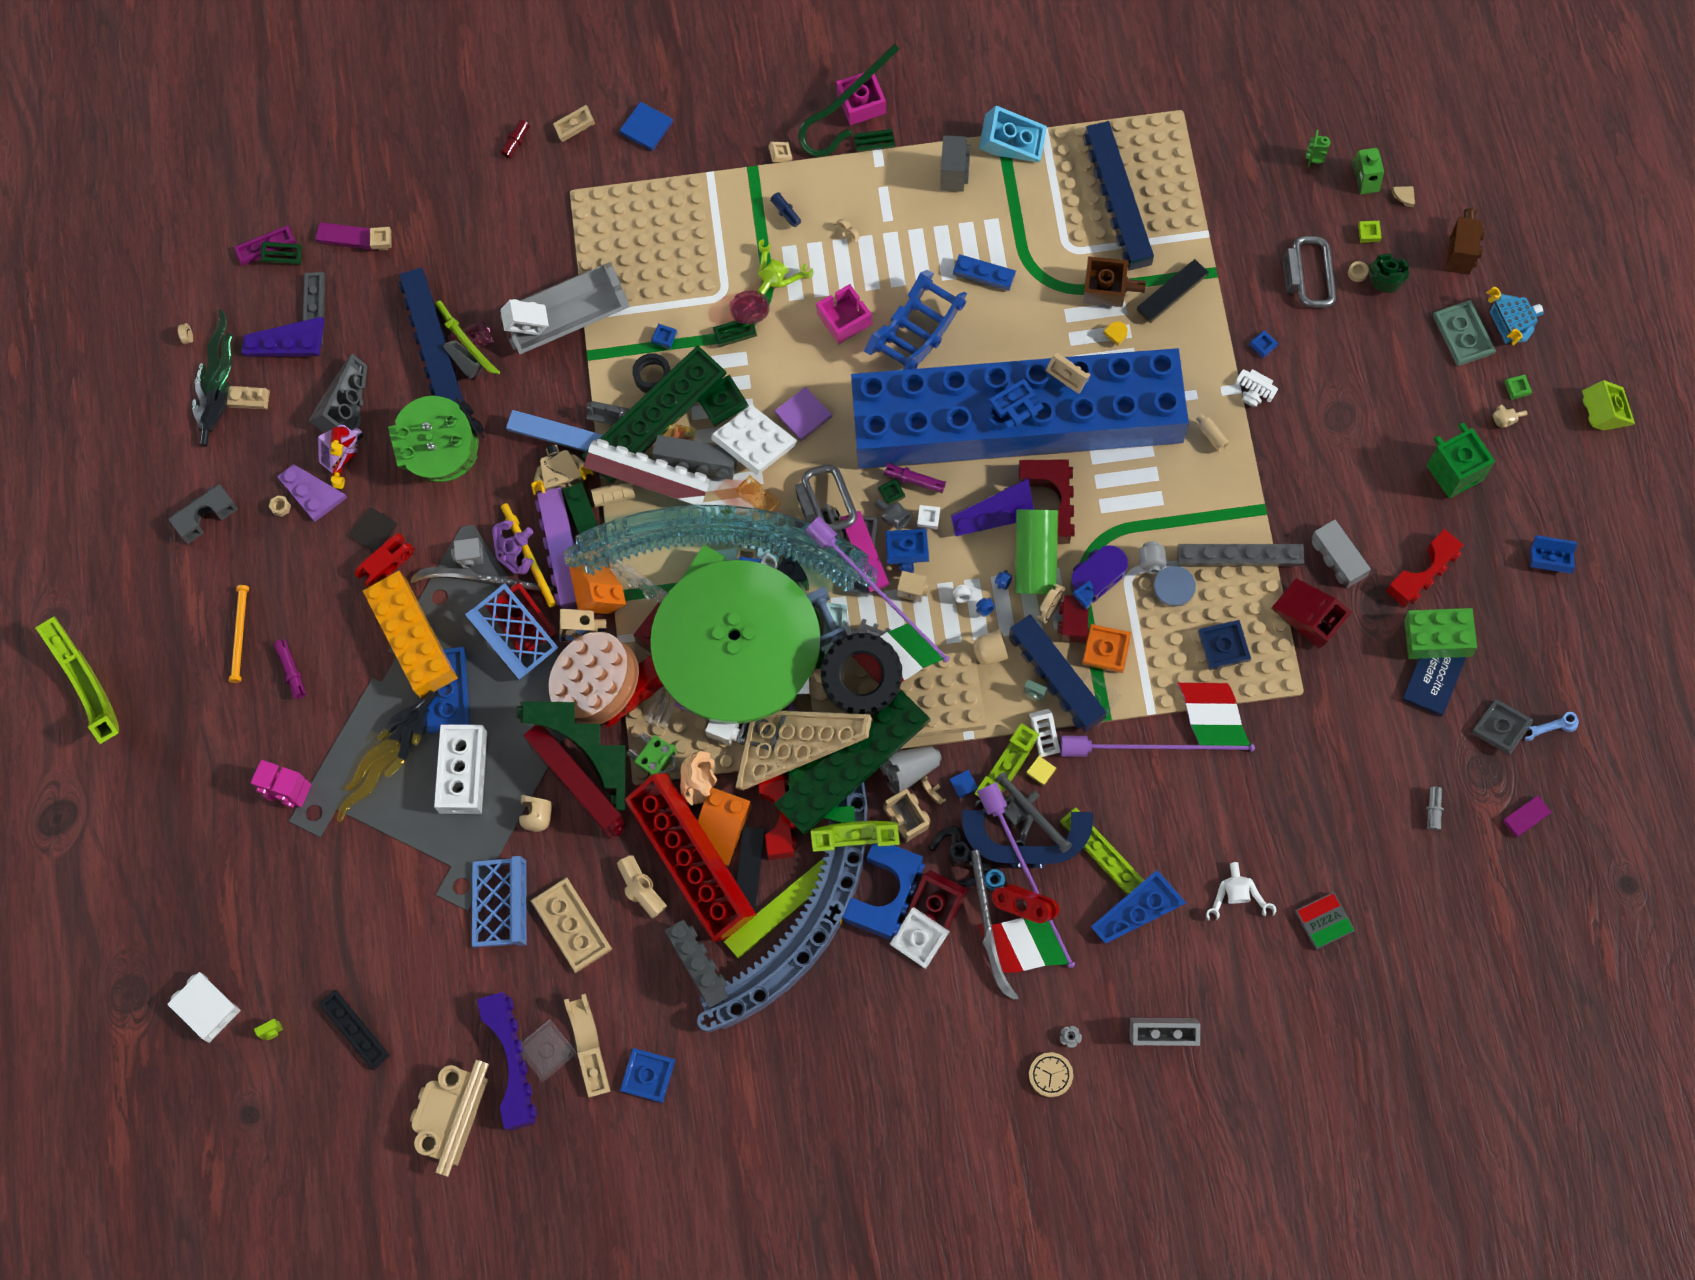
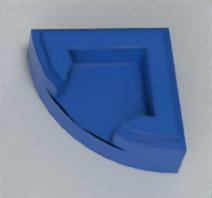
[1072,580,1094,610]

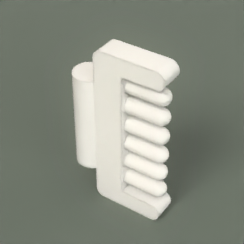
[1235,369,1278,402]

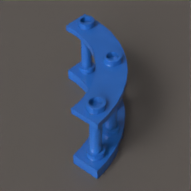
[864,270,967,370]

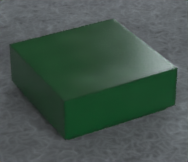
[878,478,905,505]

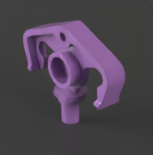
[492,521,534,575]

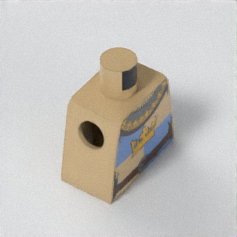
[559,609,606,642]

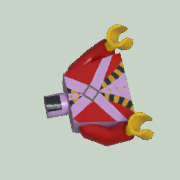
[318,425,363,489]

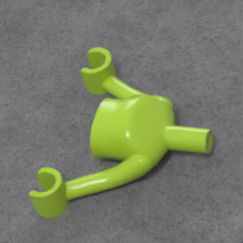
[757,239,814,296]

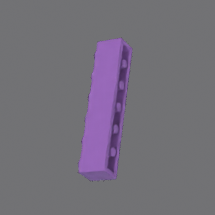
[535,487,578,610]

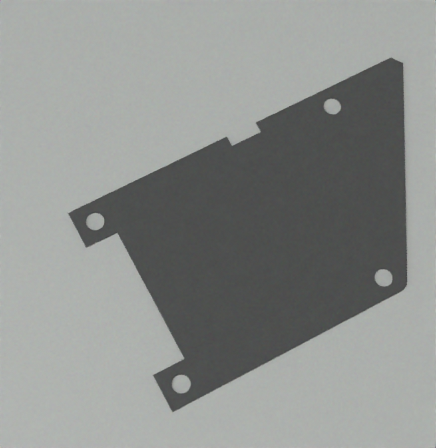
[289,525,565,911]

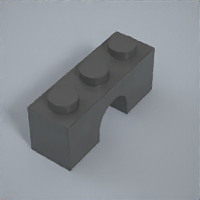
[168,484,238,544]

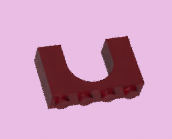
[1019,459,1075,544]

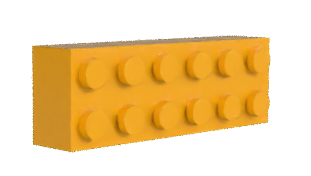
[363,571,458,699]

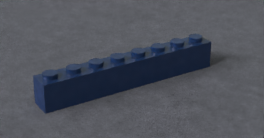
[1083,121,1154,271]
[398,267,463,405]

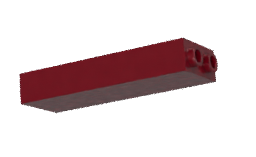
[523,725,625,839]

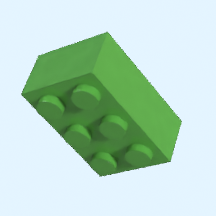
[1404,608,1477,659]

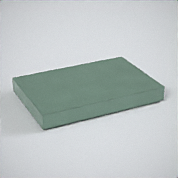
[1432,300,1496,367]

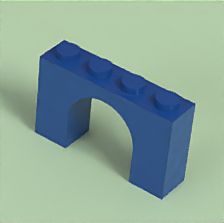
[842,843,925,940]

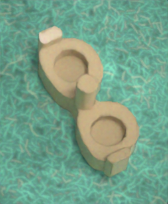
[834,219,860,243]
[921,776,946,805]

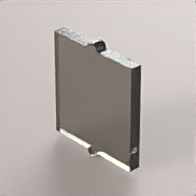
[349,507,397,552]

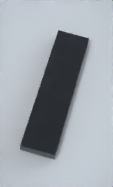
[1137,259,1209,323]
[737,826,765,912]
[319,989,390,1071]

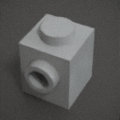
[451,538,484,568]

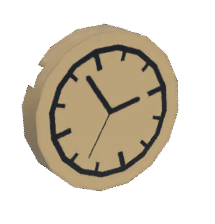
[1037,584,1065,624]
[1029,1052,1073,1098]

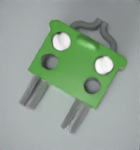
[626,732,677,776]

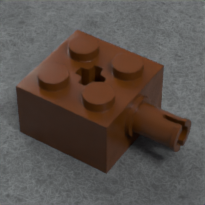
[1446,208,1485,275]
[1083,256,1146,307]

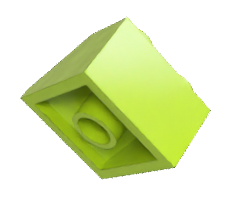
[1582,380,1635,431]

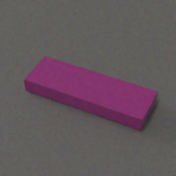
[315,222,374,250]
[234,225,296,266]

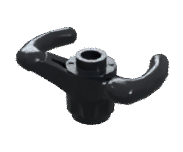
[929,826,988,888]

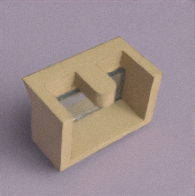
[883,789,930,843]

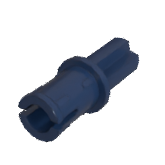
[770,192,801,227]

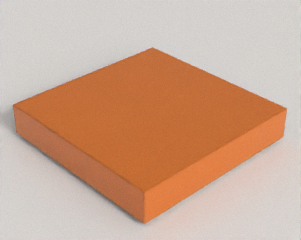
[1082,624,1132,673]

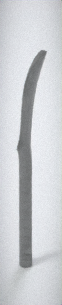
[410,567,554,595]
[971,850,1019,1000]

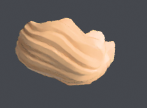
[680,751,717,806]

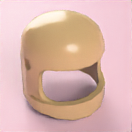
[973,629,1008,665]
[519,795,553,832]

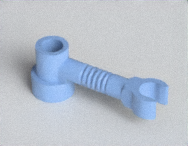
[1525,712,1579,741]

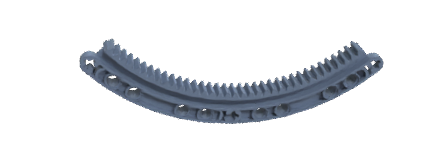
[697,782,867,1033]

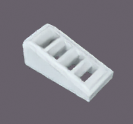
[1029,709,1060,757]

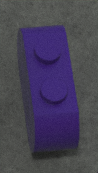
[1070,545,1128,603]

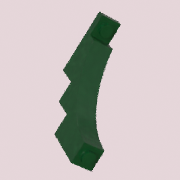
[516,701,625,810]

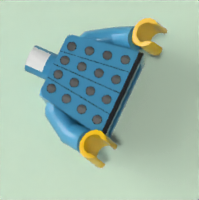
[1486,287,1543,345]

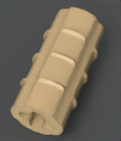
[591,481,635,507]

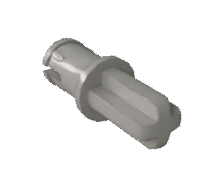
[1426,787,1444,830]

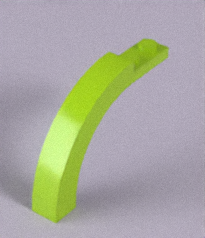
[35,616,119,744]

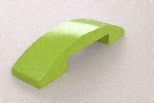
[974,723,1039,797]
[811,821,900,852]

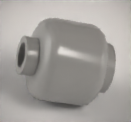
[1138,541,1167,574]

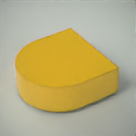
[1103,321,1128,346]

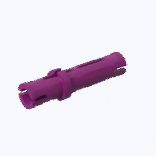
[884,463,946,494]
[273,639,307,699]

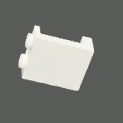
[167,972,241,1043]

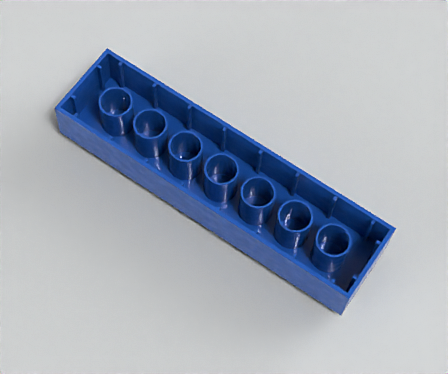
[851,348,1189,469]

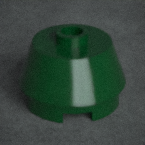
[1369,254,1410,293]

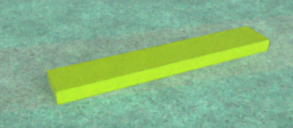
[1059,807,1144,895]
[724,859,826,959]

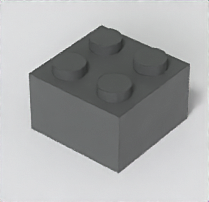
[940,135,970,192]

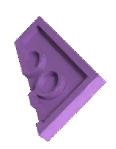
[277,464,347,522]

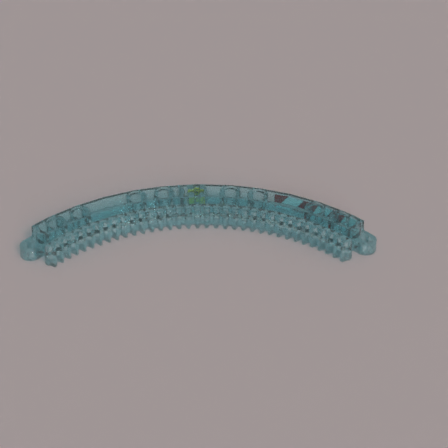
[564,505,878,591]

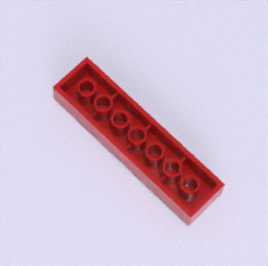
[625,773,757,942]

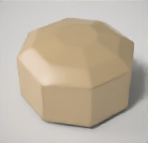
[269,495,291,517]

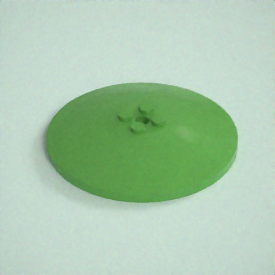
[651,560,820,724]

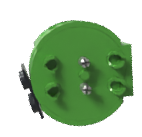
[388,396,485,482]

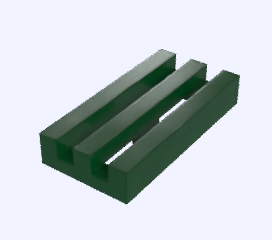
[854,129,895,152]
[261,242,303,265]
[713,316,757,347]

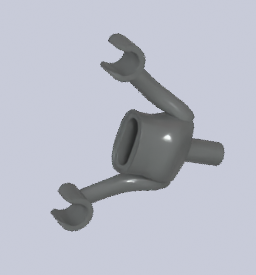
[975,790,1040,846]

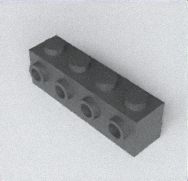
[652,435,738,480]
[665,920,728,1008]

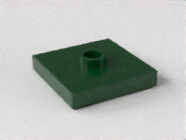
[699,374,749,427]

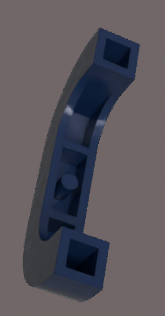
[962,810,1093,868]

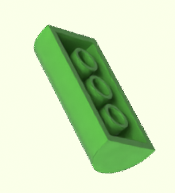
[1015,510,1058,594]

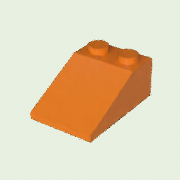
[566,553,626,614]
[698,787,752,866]

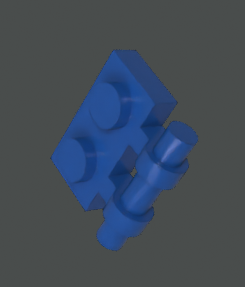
[989,379,1044,429]

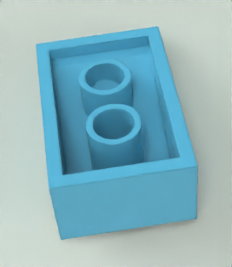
[979,106,1047,162]

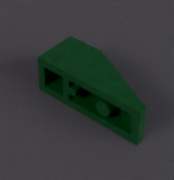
[563,482,605,551]

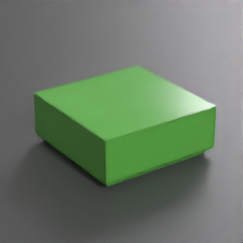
[1504,375,1532,400]

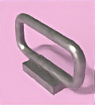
[1282,236,1336,308]
[795,464,857,532]

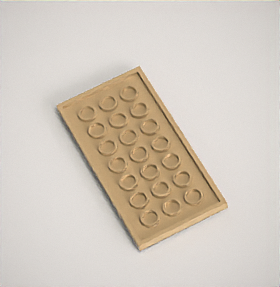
[809,650,986,738]

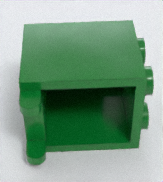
[1427,422,1495,499]

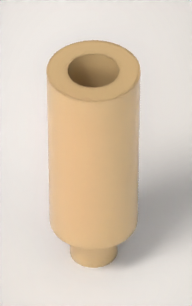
[1196,414,1230,452]

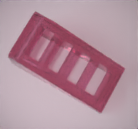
[447,320,493,349]

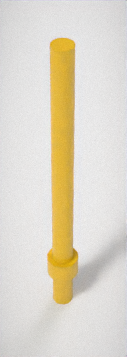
[501,503,556,607]

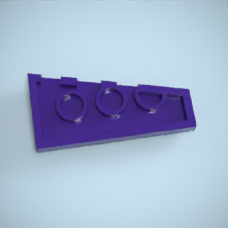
[241,317,325,357]
[951,478,1034,536]

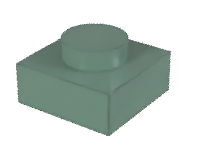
[1023,679,1047,701]

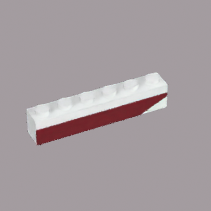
[584,439,711,507]

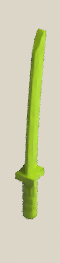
[435,301,500,374]

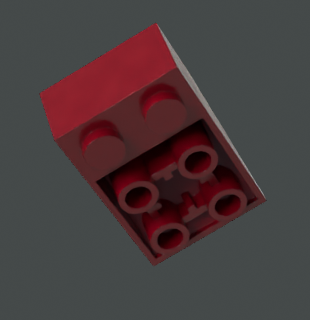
[1271,578,1352,649]

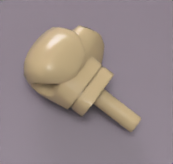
[1492,405,1527,428]

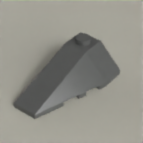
[309,354,367,433]

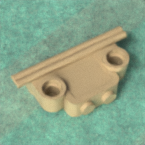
[410,1060,489,1177]

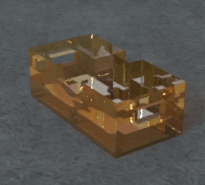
[736,475,780,520]

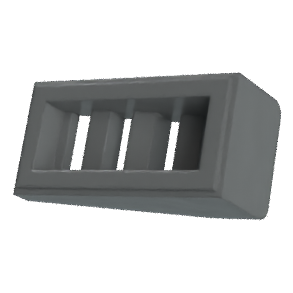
[443,340,483,379]

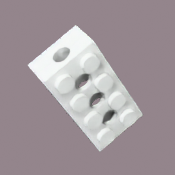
[434,725,487,814]

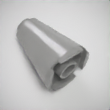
[880,746,941,794]

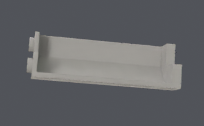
[500,261,630,354]

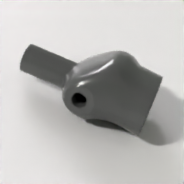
[875,499,912,530]

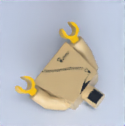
[531,445,594,495]

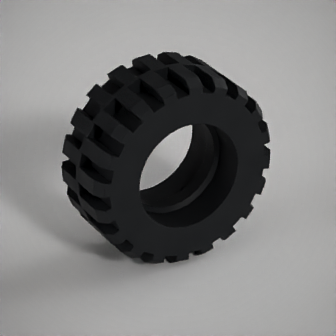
[821,633,903,714]

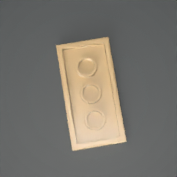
[530,877,613,973]

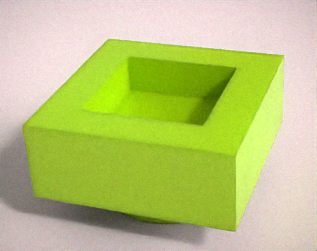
[1358,221,1381,243]
[254,1019,283,1040]

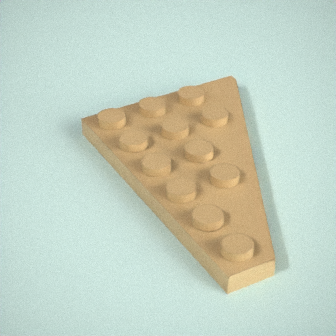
[736,711,872,790]

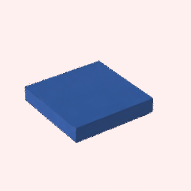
[620,102,673,151]
[885,529,929,564]
[620,1048,676,1104]

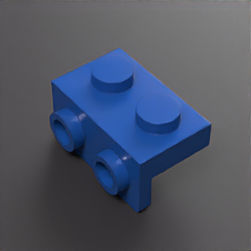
[1530,535,1577,574]

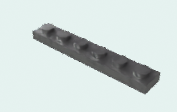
[1177,544,1304,566]

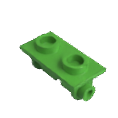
[1305,130,1330,167]

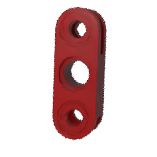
[354,533,415,588]
[992,884,1059,923]

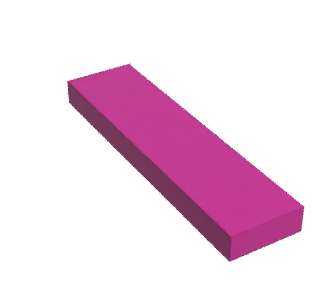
[841,511,889,592]

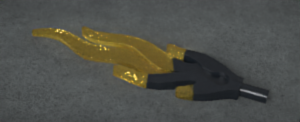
[337,690,437,823]

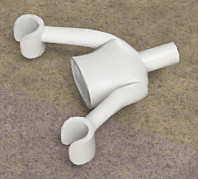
[1205,862,1276,921]

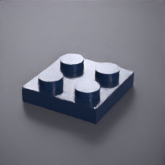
[1198,620,1251,671]

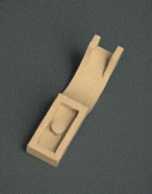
[564,994,611,1098]

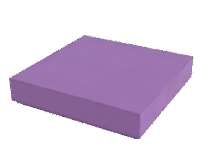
[775,387,832,441]

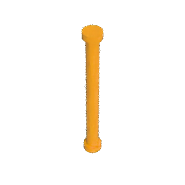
[228,585,249,683]

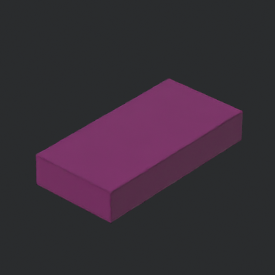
[1503,796,1552,838]

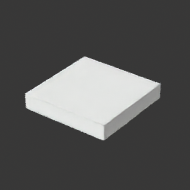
[890,907,950,969]

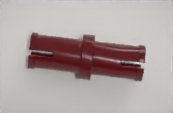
[500,120,530,159]

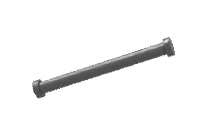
[995,772,1072,853]

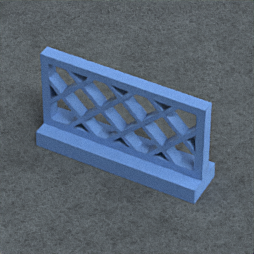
[465,583,558,680]
[472,856,527,948]

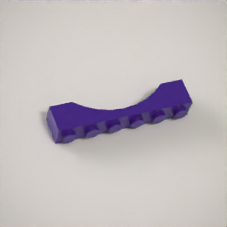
[477,992,537,1131]

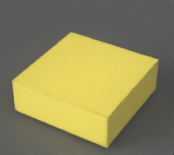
[1026,756,1056,786]

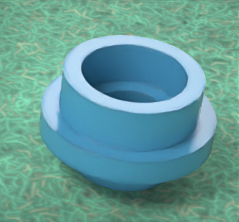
[984,869,1005,891]

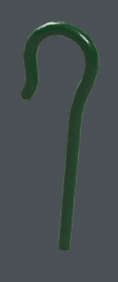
[798,43,900,158]

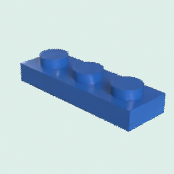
[953,254,1016,291]

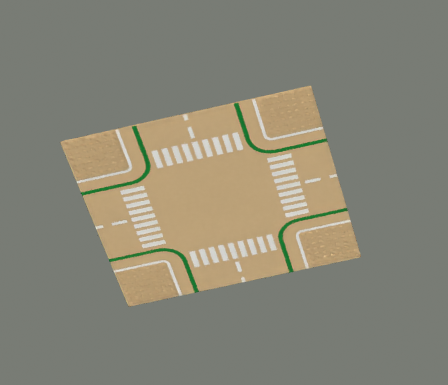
[570,110,1304,786]

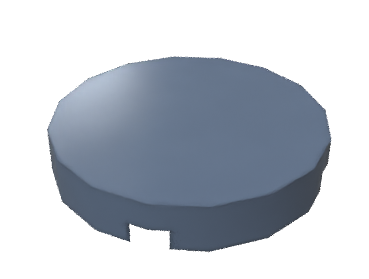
[1154,566,1196,607]

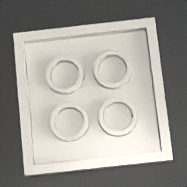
[711,405,797,475]

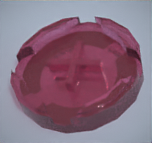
[730,290,770,324]

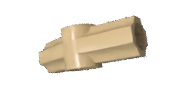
[617,856,667,919]

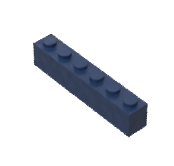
[1009,614,1107,732]

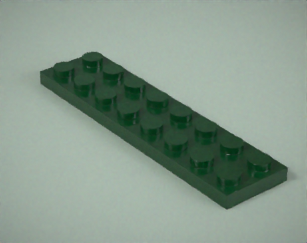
[582,345,727,484]
[774,690,931,835]

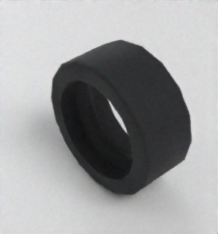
[632,353,671,393]

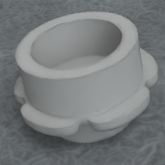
[1060,1026,1082,1048]

